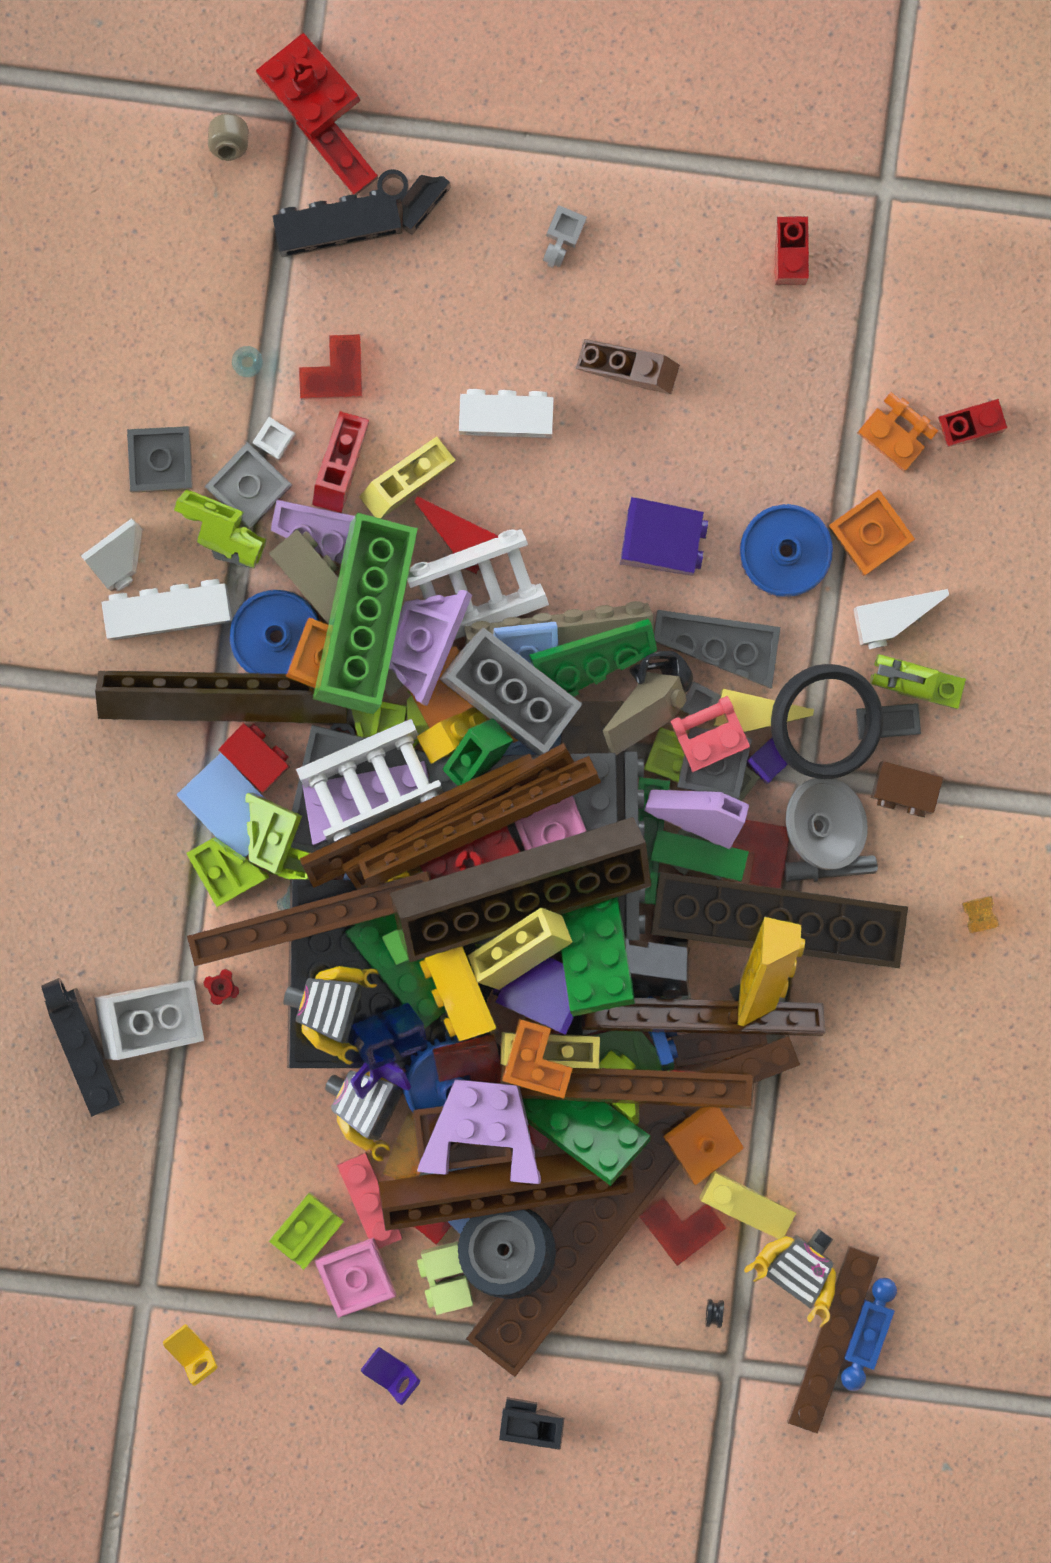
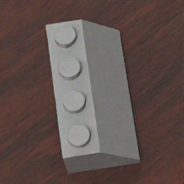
[439,627,582,755]

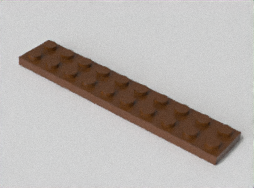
[466,1111,689,1377]

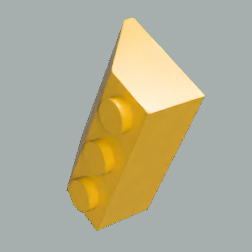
[737,917,805,1026]
[419,946,496,1042]

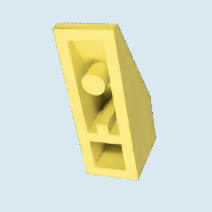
[359,436,456,519]
[713,689,814,733]
[699,1171,796,1239]

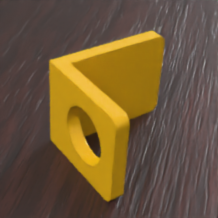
[163,1324,218,1386]

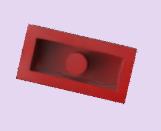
[218,723,291,793]

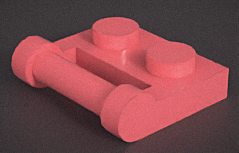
[670,696,750,773]

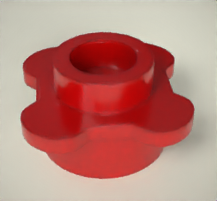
[203,969,239,1005]

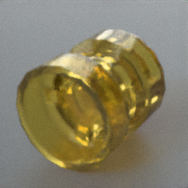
[962,896,999,933]

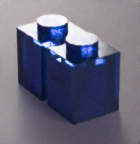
[351,1003,428,1070]

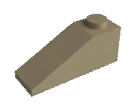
[603,672,687,755]

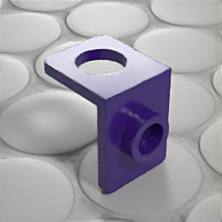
[747,737,788,784]
[350,1055,411,1099]
[361,1347,420,1405]

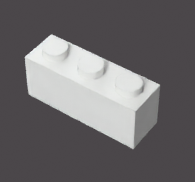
[459,389,553,438]

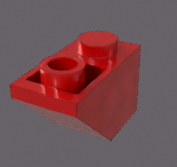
[775,216,809,285]
[938,399,1007,447]

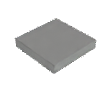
[205,442,293,530]

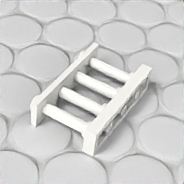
[407,529,549,640]
[296,719,444,843]

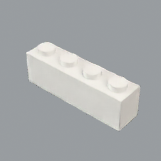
[101,579,232,641]

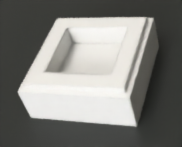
[253,417,296,460]

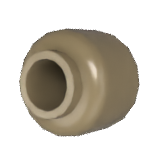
[208,114,249,161]

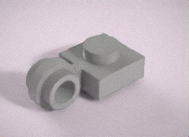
[543,205,587,268]

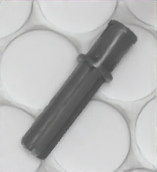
[784,855,878,882]

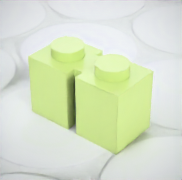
[417,1241,473,1315]

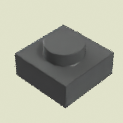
[680,681,721,723]

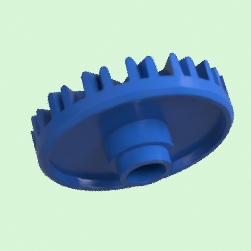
[739,504,833,598]
[230,590,320,674]
[402,1036,496,1112]

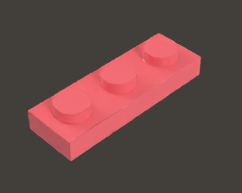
[337,1152,403,1249]

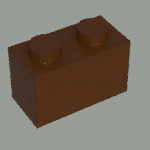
[870,761,943,818]

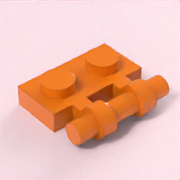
[857,392,939,472]

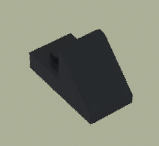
[499,1407,565,1450]

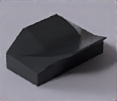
[401,175,451,235]

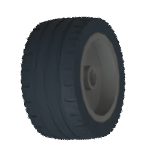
[458,1209,556,1299]

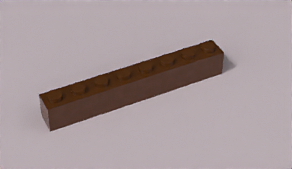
[378,1153,634,1231]

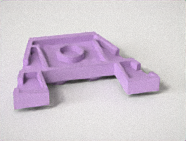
[418,1080,541,1184]

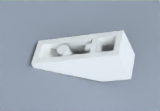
[853,589,949,649]

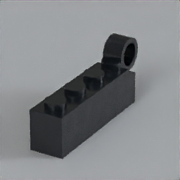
[272,169,409,257]
[41,978,125,1117]

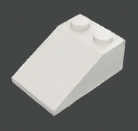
[94,980,204,1060]

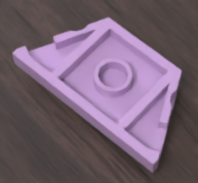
[389,590,472,706]

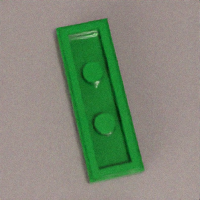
[650,830,749,882]

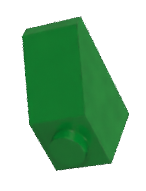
[442,718,513,786]

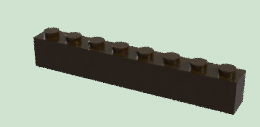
[95,671,348,724]

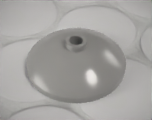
[786,778,868,870]

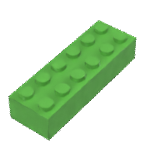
[313,513,418,714]

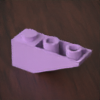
[644,790,749,849]

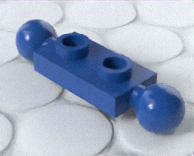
[841,1278,897,1391]

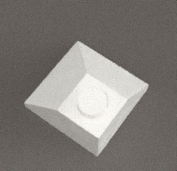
[81,518,142,591]

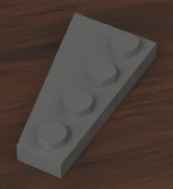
[654,610,781,689]

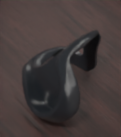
[629,651,693,693]

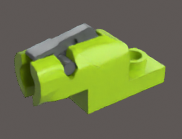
[174,489,266,568]
[870,654,966,709]

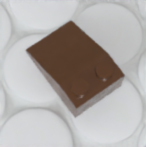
[413,1106,513,1173]

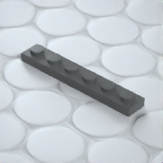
[624,752,645,940]

